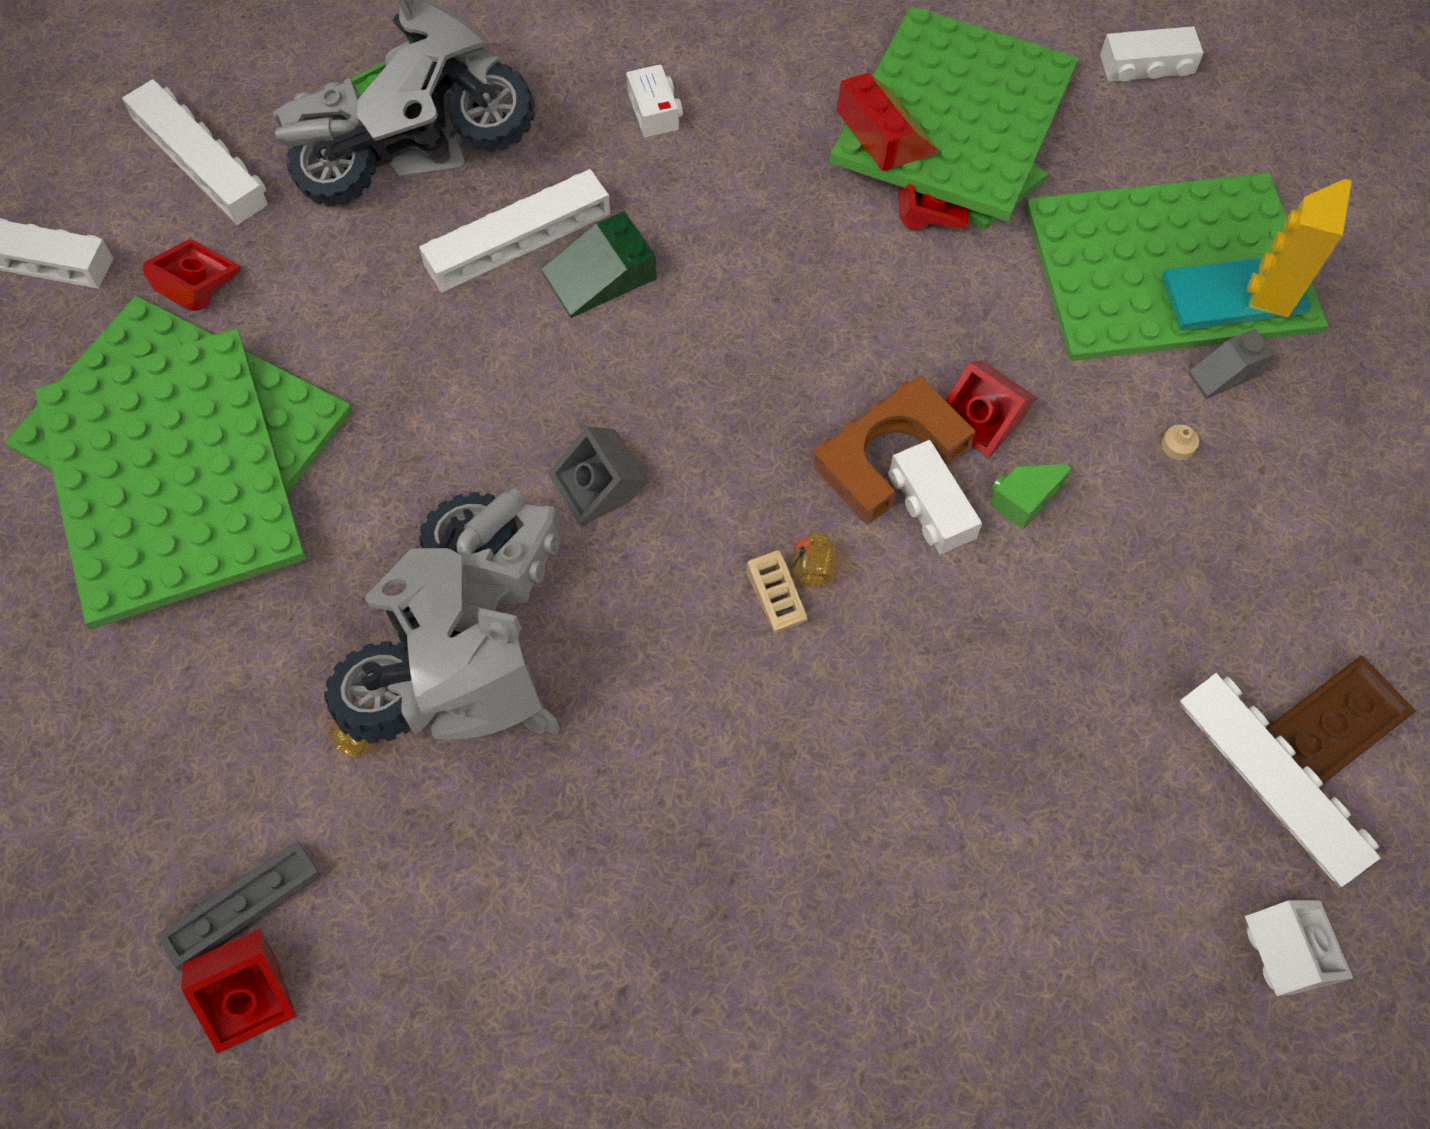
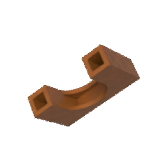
[814,376,975,525]

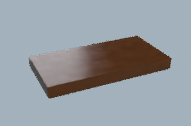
[1266,655,1416,787]

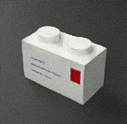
[626,65,683,137]

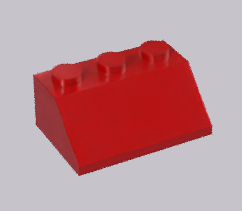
[836,73,938,171]

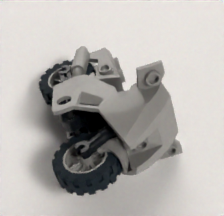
[273,0,535,207]
[324,488,561,744]

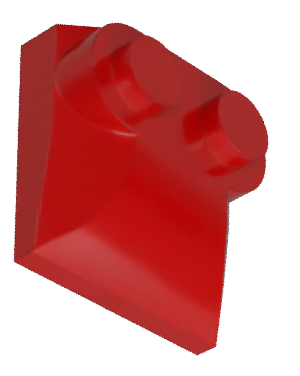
[898,183,969,230]
[143,238,241,311]

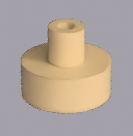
[1162,425,1199,460]

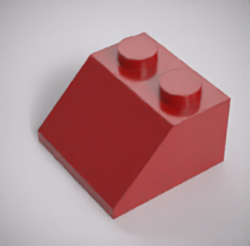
[945,360,1037,457]
[181,929,296,1054]

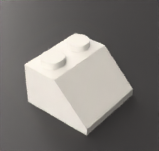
[1245,900,1353,996]

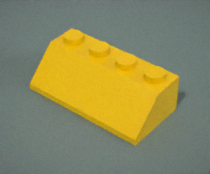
[1247,179,1352,318]

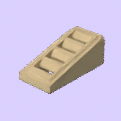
[746,550,808,634]

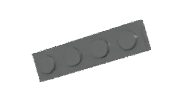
[157,841,321,971]

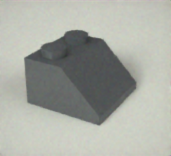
[548,426,648,526]

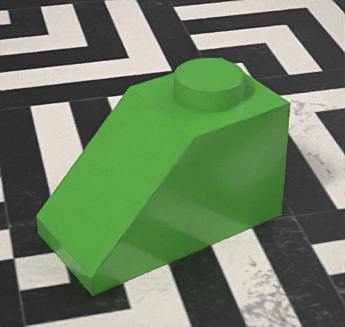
[990,464,1072,530]

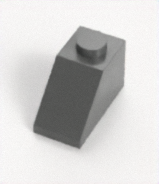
[1188,328,1275,399]

